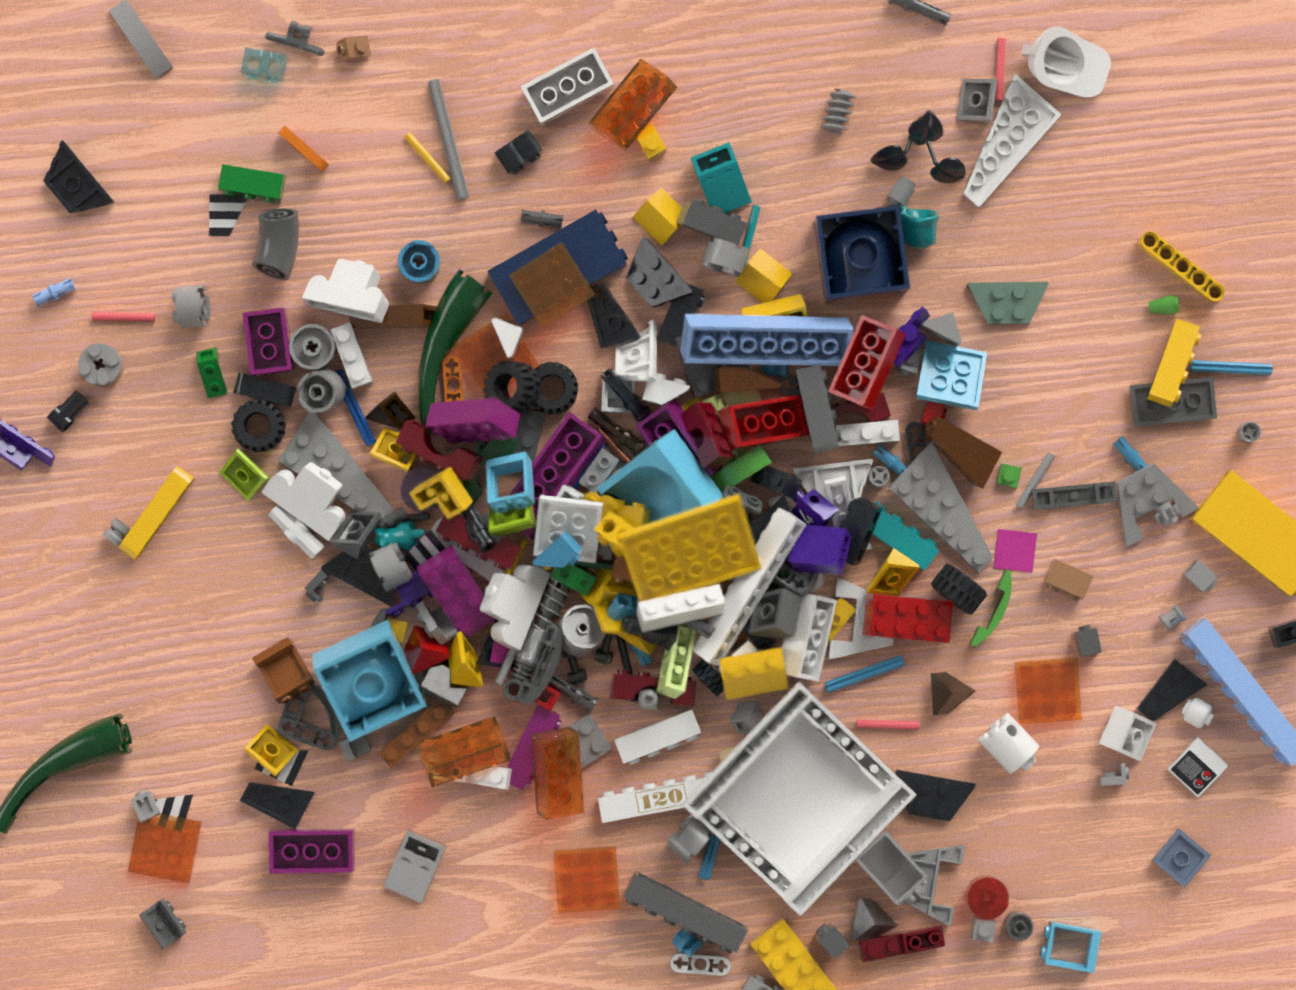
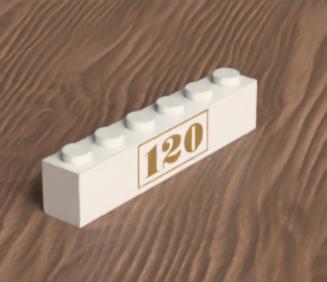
[598,771,713,823]

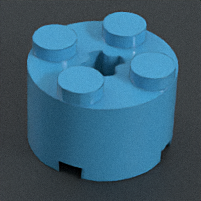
[398,240,441,284]

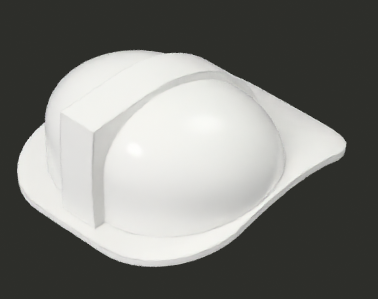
[1021,27,1111,97]

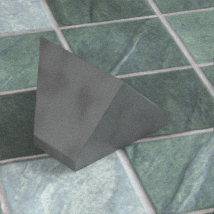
[851,898,898,941]

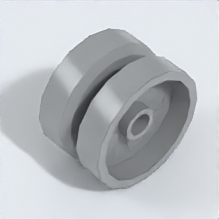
[289,324,338,371]
[557,604,606,656]

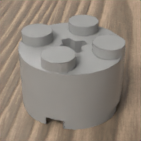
[702,237,749,278]
[172,285,211,328]
[78,343,124,386]
[297,369,347,413]
[369,543,413,591]
[666,816,713,863]

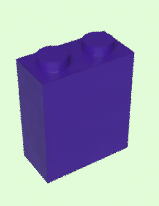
[788,525,852,575]

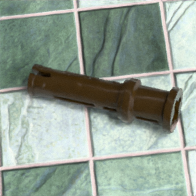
[587,407,646,457]

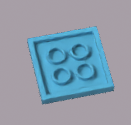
[916,340,987,411]

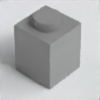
[1182,560,1218,592]
[970,916,996,942]

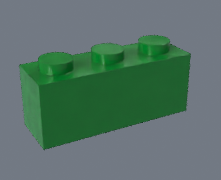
[218,164,286,204]

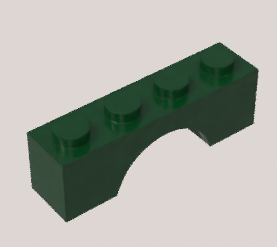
[459,436,519,506]

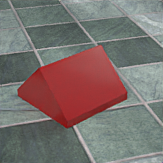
[404,625,451,675]

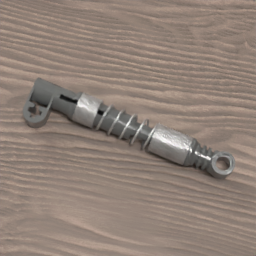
[503,566,581,700]

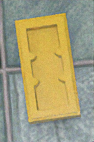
[828,597,856,642]

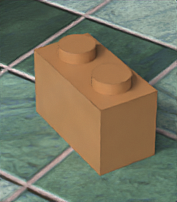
[1043,559,1094,601]

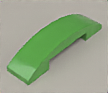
[710,445,772,491]
[969,569,1012,646]

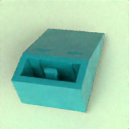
[690,142,752,214]

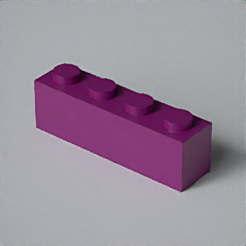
[507,705,562,791]

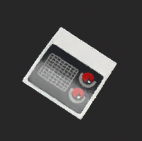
[1167,737,1228,797]

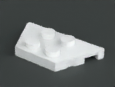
[615,319,657,382]
[793,458,873,502]

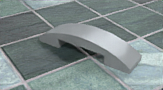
[109,0,173,79]

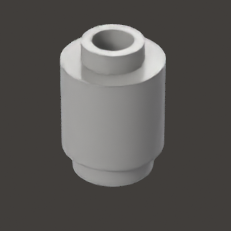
[887,176,916,206]

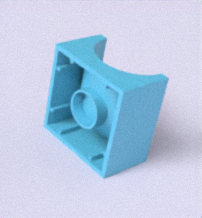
[596,430,722,524]
[312,620,426,741]

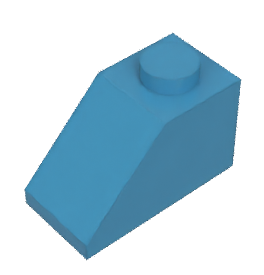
[532,531,583,567]

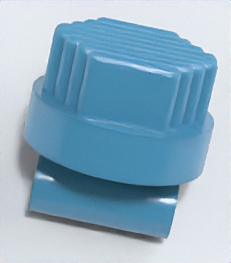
[761,365,788,377]
[672,928,703,957]

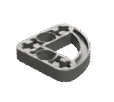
[772,547,819,597]
[278,684,339,750]

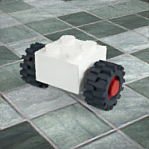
[691,615,776,697]

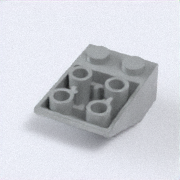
[384,829,447,903]

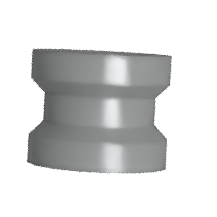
[868,466,890,487]

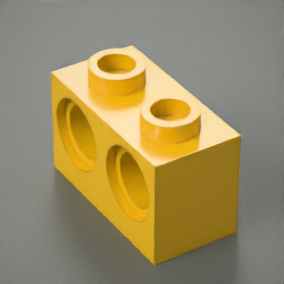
[594,511,635,557]

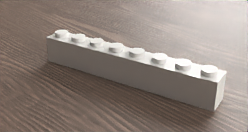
[692,508,806,666]

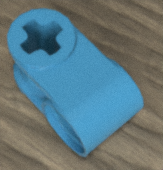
[607,593,639,621]

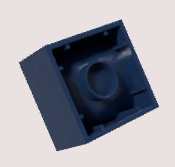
[814,205,910,303]

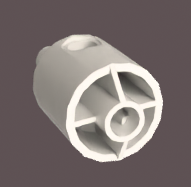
[978,712,1039,774]

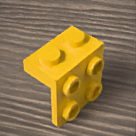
[592,585,637,636]

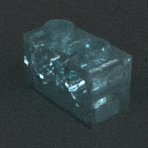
[241,47,288,84]

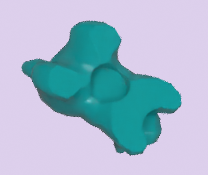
[375,521,425,551]

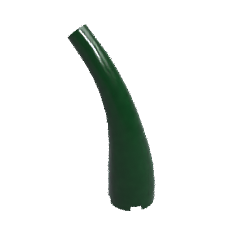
[418,269,493,435]
[0,713,133,834]

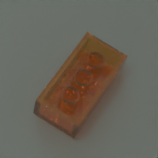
[588,58,677,151]
[416,716,511,788]
[531,727,584,820]

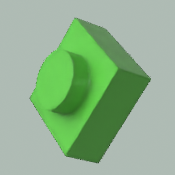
[996,463,1022,488]

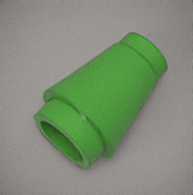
[1149,295,1180,315]

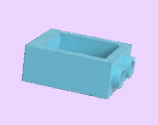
[486,452,534,513]
[1040,921,1101,973]

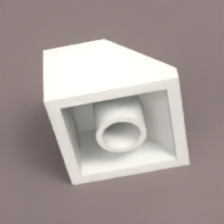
[1099,705,1157,762]

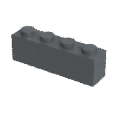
[796,365,842,454]

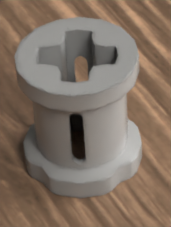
[1158,604,1186,631]

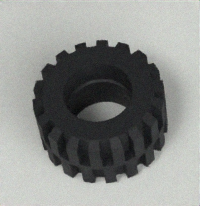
[483,361,541,414]
[533,361,578,415]
[231,399,286,452]
[931,564,987,615]

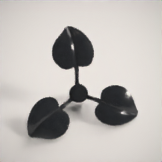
[870,110,966,183]

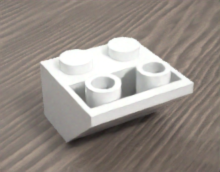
[642,373,689,406]

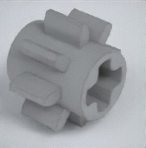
[1153,501,1180,526]

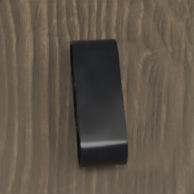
[233,372,297,407]

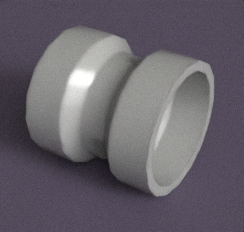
[1237,422,1261,443]
[102,518,131,546]

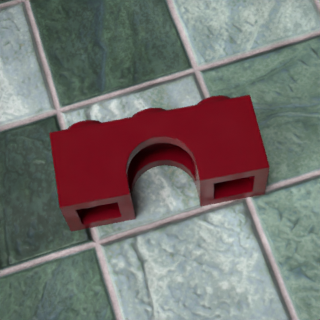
[681,402,733,469]

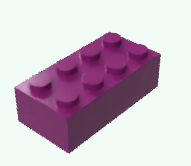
[426,398,520,444]
[635,398,722,476]
[417,545,496,638]
[269,828,355,874]

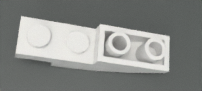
[428,756,512,790]

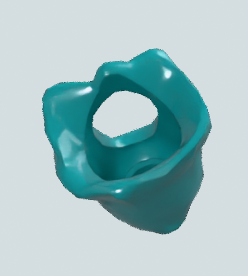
[900,206,939,249]

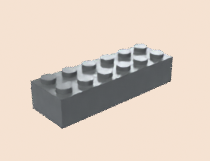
[624,871,748,954]

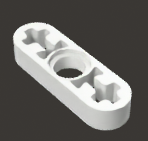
[670,953,731,976]

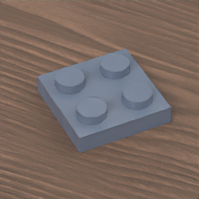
[1152,828,1211,887]

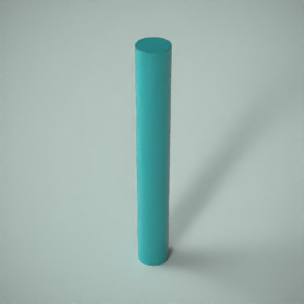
[743,205,761,267]

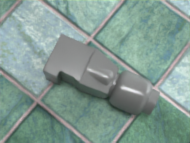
[638,688,659,709]

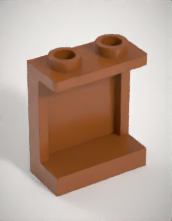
[252,637,315,704]

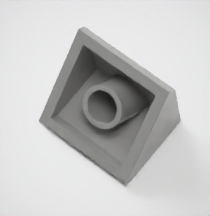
[957,79,997,124]
[920,313,962,346]

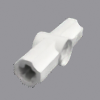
[268,505,325,559]

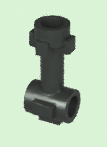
[594,633,616,665]
[562,649,587,685]

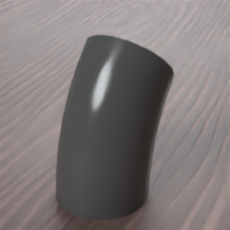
[252,208,299,280]

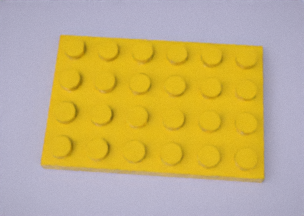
[618,494,762,602]

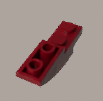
[858,926,945,962]

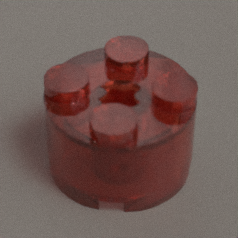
[965,875,1009,919]

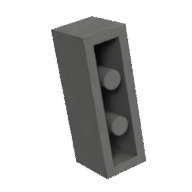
[677,198,747,246]

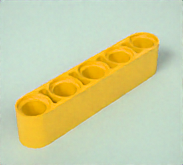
[1138,231,1225,303]
[118,466,195,560]

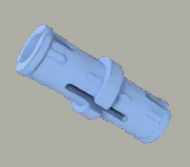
[32,278,76,307]

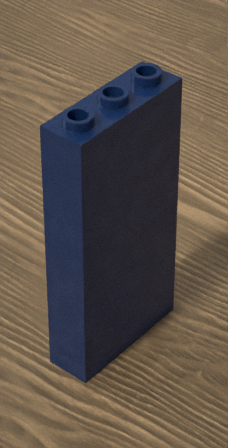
[488,210,628,326]

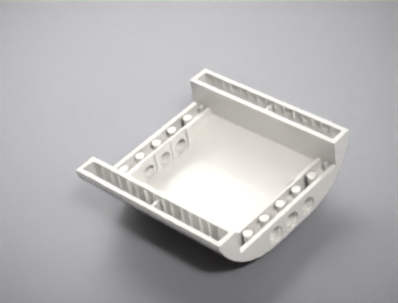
[682,682,916,916]

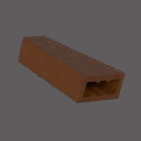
[350,304,436,329]
[925,416,1002,489]

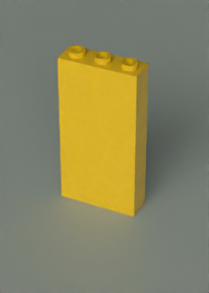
[1190,470,1296,597]

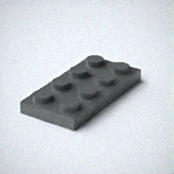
[1129,377,1217,427]

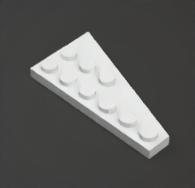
[963,74,1062,208]

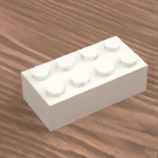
[521,48,614,126]
[782,594,837,681]

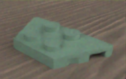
[968,282,1048,324]

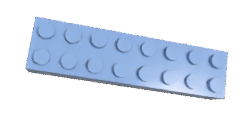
[680,314,853,366]
[1181,618,1296,766]

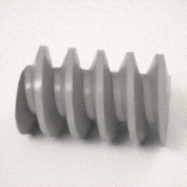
[821,88,857,135]

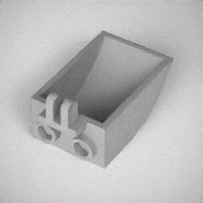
[855,831,928,905]

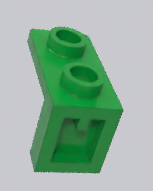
[196,347,227,398]
[551,563,597,596]

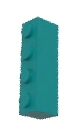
[872,501,939,571]

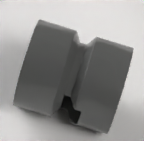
[1003,911,1034,941]

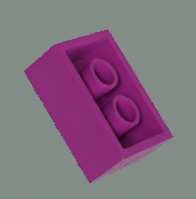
[243,308,294,376]

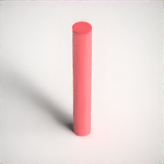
[995,38,1006,101]
[92,312,155,322]
[856,719,919,730]

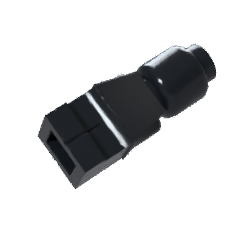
[621,615,678,651]

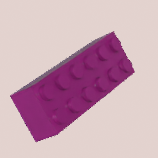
[509,412,607,540]

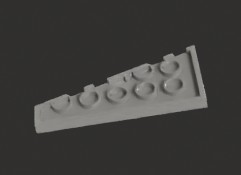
[278,412,395,528]
[888,442,993,572]

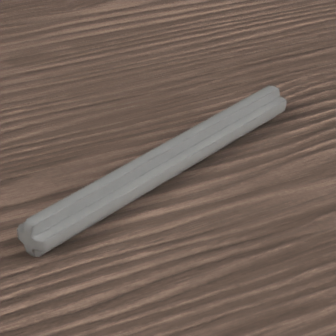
[428,79,469,200]

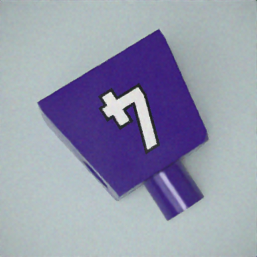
[791,489,838,526]

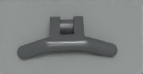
[265,20,325,56]
[374,507,430,544]

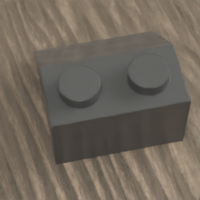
[748,588,802,639]

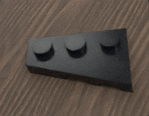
[584,283,641,349]
[1136,659,1208,721]
[240,782,315,829]

